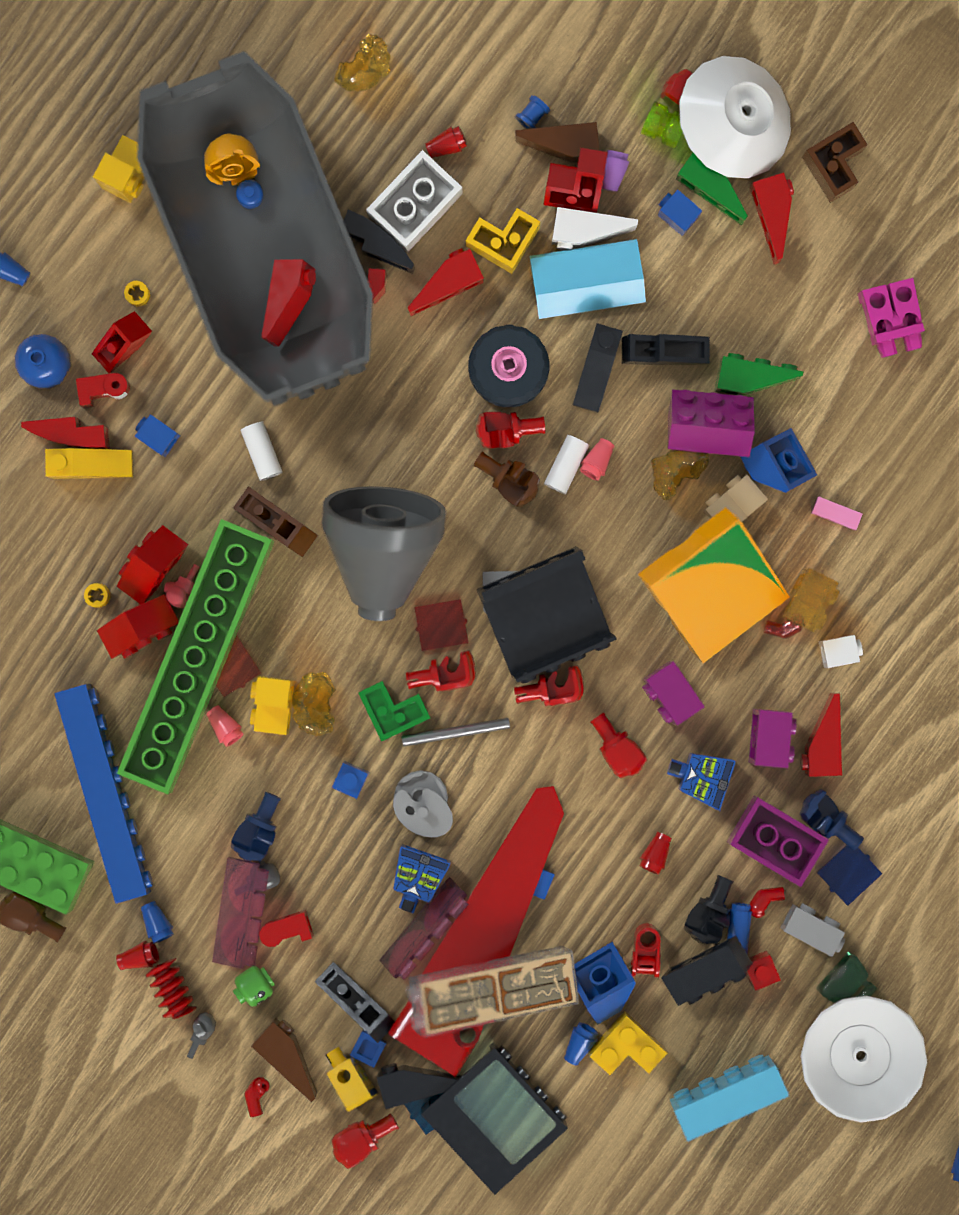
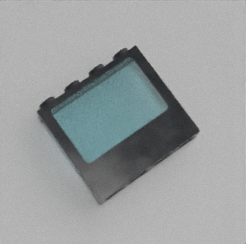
[421,1042,568,1195]

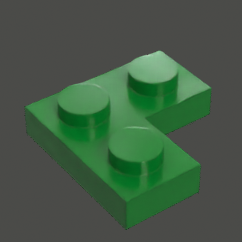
[358,681,431,742]

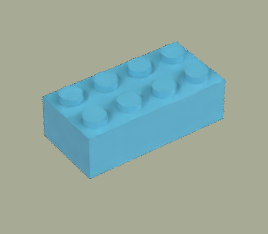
[669,1055,789,1141]

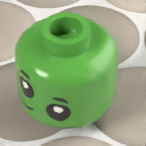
[232,966,275,1007]

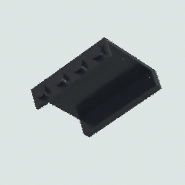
[476,546,617,683]

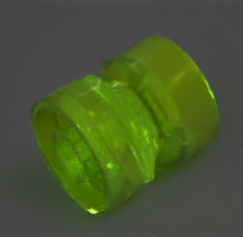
[640,101,683,149]

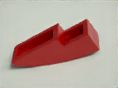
[21,417,110,449]

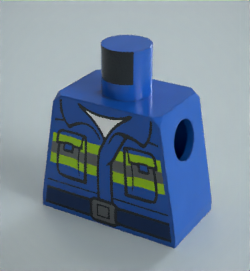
[667,753,736,811]
[393,844,451,913]

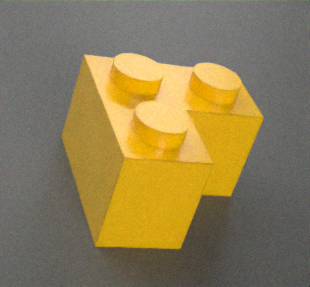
[93,135,144,203]
[466,208,540,274]
[250,676,295,735]
[588,1011,667,1075]

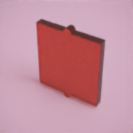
[414,599,469,651]
[216,635,261,697]

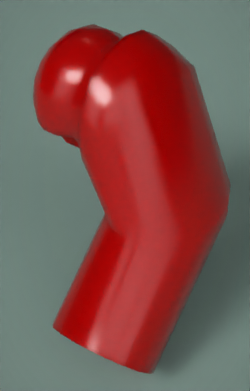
[749,887,785,918]
[244,1077,270,1117]

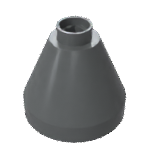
[322,486,446,621]

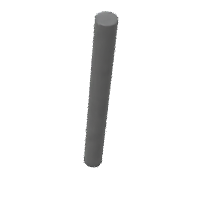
[402,718,510,747]

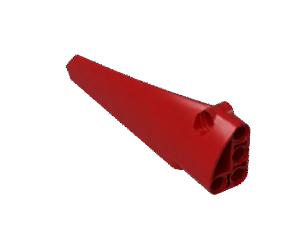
[388,786,564,1078]

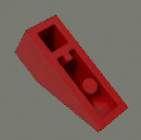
[750,173,794,265]
[408,248,484,317]
[261,259,316,347]
[800,693,842,777]

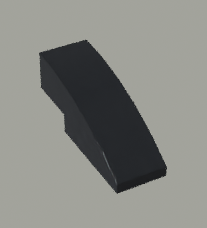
[343,209,415,274]
[622,334,710,365]

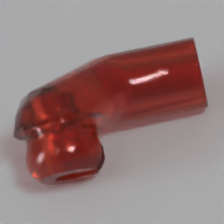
[764,613,804,639]

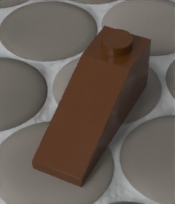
[515,122,600,163]
[233,486,318,557]
[251,1018,317,1103]

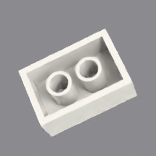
[366,150,463,253]

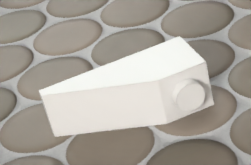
[552,207,638,251]

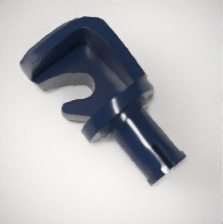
[799,789,864,851]
[231,791,281,861]

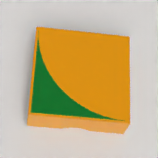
[638,507,790,663]

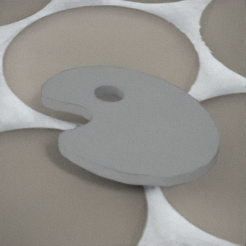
[393,788,453,838]

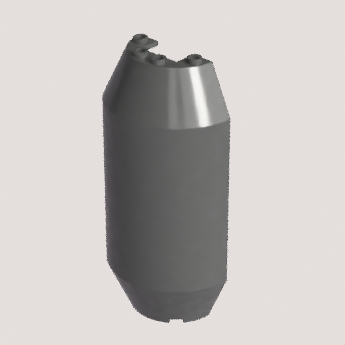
[137,51,373,406]

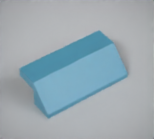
[530,239,646,319]

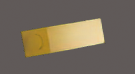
[45,448,133,479]

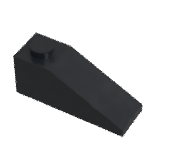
[573,323,623,413]
[315,962,395,1043]
[377,1063,462,1109]

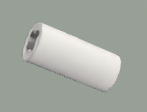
[240,421,283,481]
[544,435,589,494]

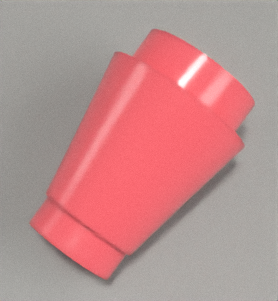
[580,438,615,481]
[206,705,244,747]

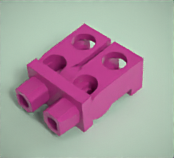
[857,278,925,358]

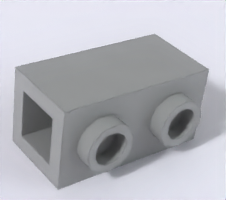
[780,903,845,957]

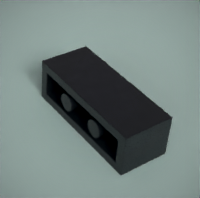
[661,935,753,1006]

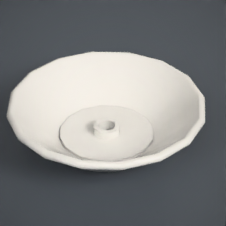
[679,56,791,178]
[801,996,927,1122]

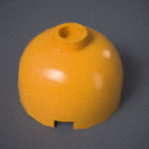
[204,134,260,185]

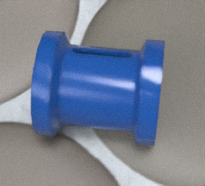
[515,95,550,129]

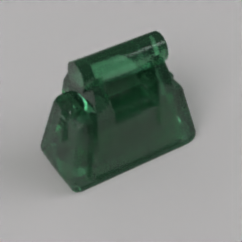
[816,952,878,1003]

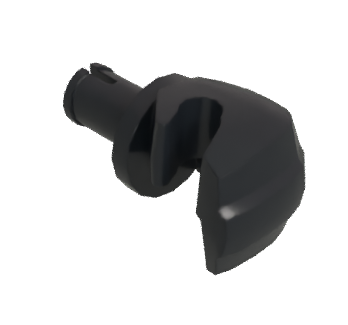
[684,875,734,945]

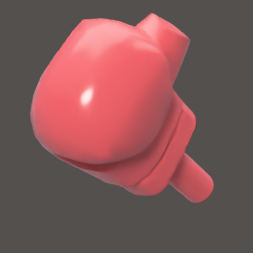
[163,564,200,609]

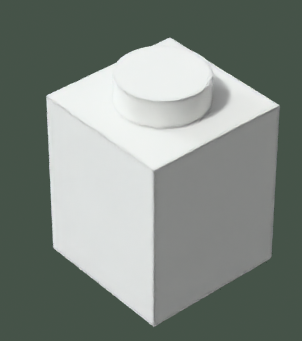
[819,635,863,668]

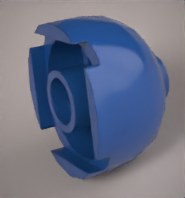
[15,334,71,389]

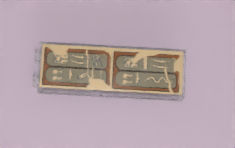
[407,946,579,1037]

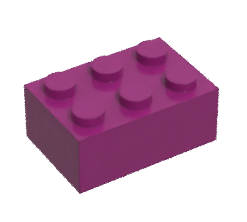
[667,389,755,457]
[726,795,829,887]

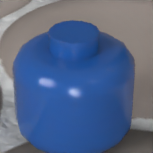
[236,179,264,209]

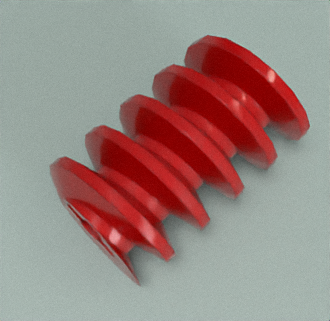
[145,958,197,1019]

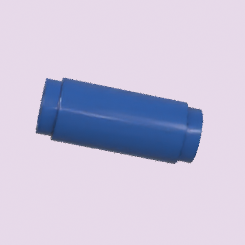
[727,903,752,955]

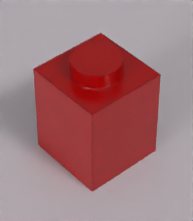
[746,951,781,991]

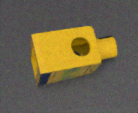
[325,1047,379,1112]

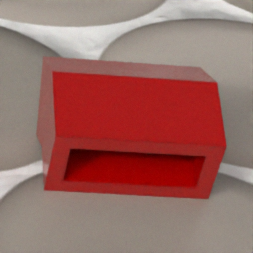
[367,268,387,304]

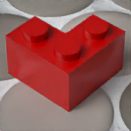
[543,148,608,213]
[116,525,189,605]
[96,594,179,659]

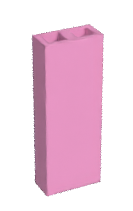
[811,496,862,530]

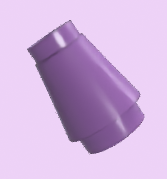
[602,150,630,192]

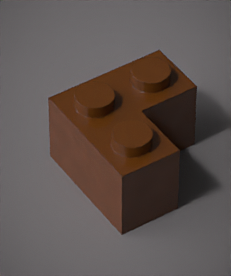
[802,122,868,203]

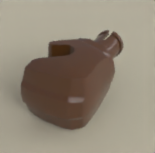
[473,451,540,508]
[0,891,67,943]

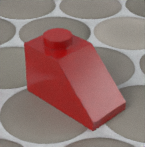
[91,311,152,374]

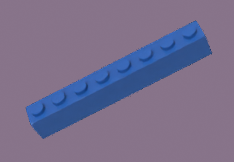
[54,684,153,904]

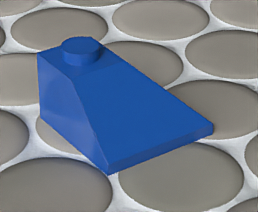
[740,428,817,493]
[572,942,636,1025]

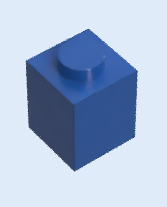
[658,190,702,236]
[135,414,180,457]
[332,761,370,799]

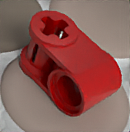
[631,923,661,978]

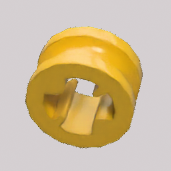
[124,281,150,307]
[84,583,111,608]

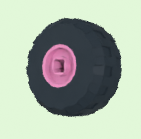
[468,325,550,408]

